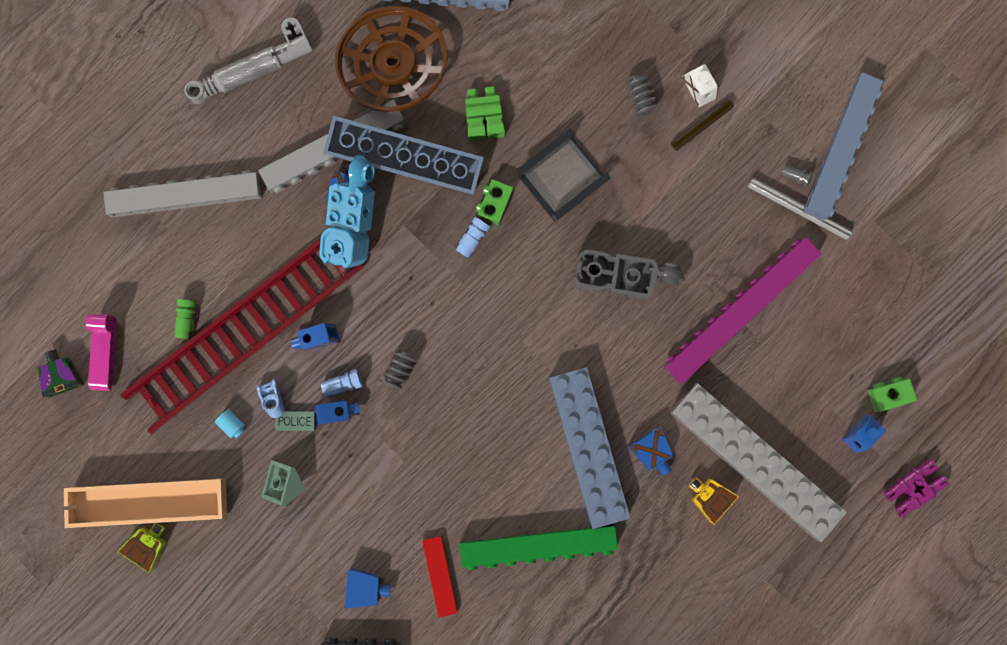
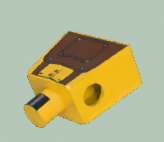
[689,477,738,525]

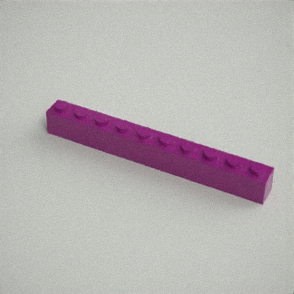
[664,237,822,385]

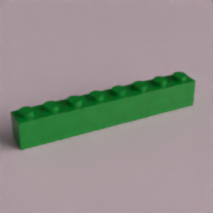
[459,525,618,570]

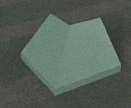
[261,460,306,506]

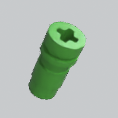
[174,299,197,339]

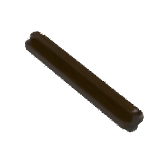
[671,99,734,151]

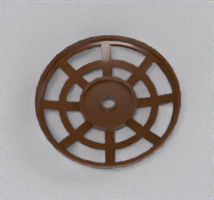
[335,6,448,112]

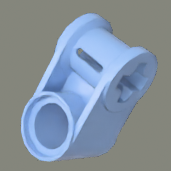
[256,379,285,418]

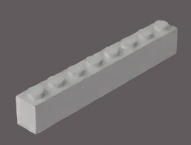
[258,100,406,194]
[103,170,262,217]

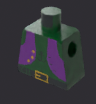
[38,350,84,398]

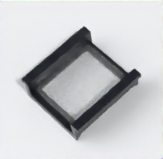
[517,128,611,221]

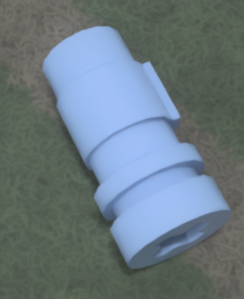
[456,217,490,258]
[321,369,363,397]

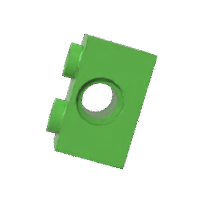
[868,376,917,412]

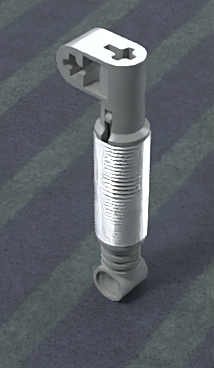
[184,18,313,104]

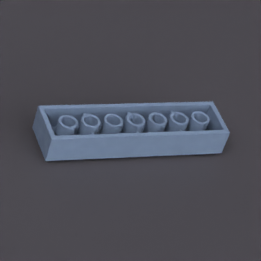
[323,116,484,195]
[549,367,630,529]

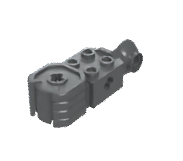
[572,249,685,300]

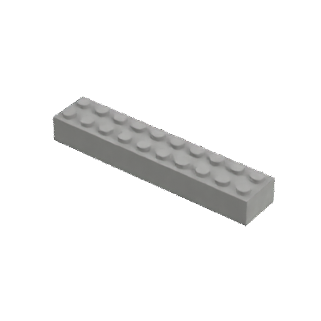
[670,383,847,542]

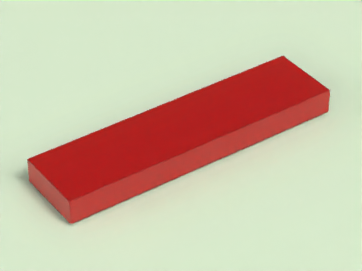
[422,536,458,618]

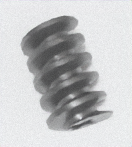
[626,75,658,117]
[379,348,418,390]

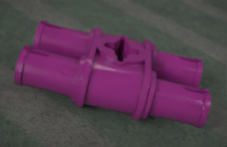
[883,459,950,518]

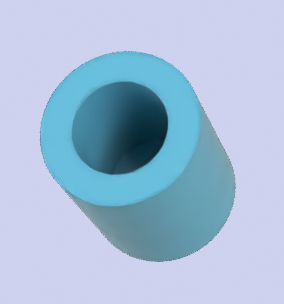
[215,409,245,439]

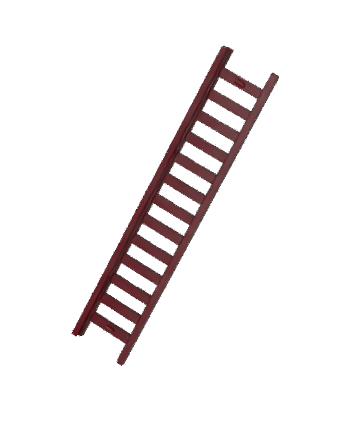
[120,238,364,434]

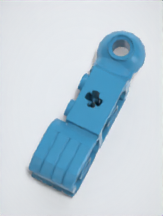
[319,155,375,269]

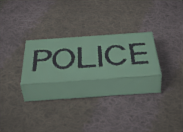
[275,411,315,431]

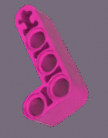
[86,314,117,391]

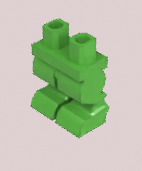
[465,87,505,141]

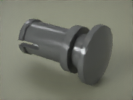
[782,164,813,188]

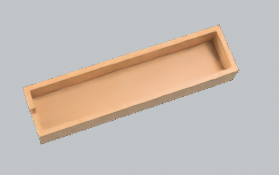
[64,478,227,528]

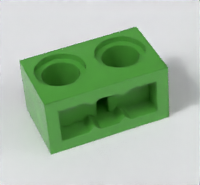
[476,179,513,225]

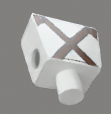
[682,64,718,108]

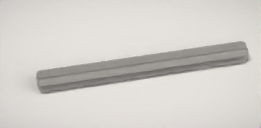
[748,178,852,240]

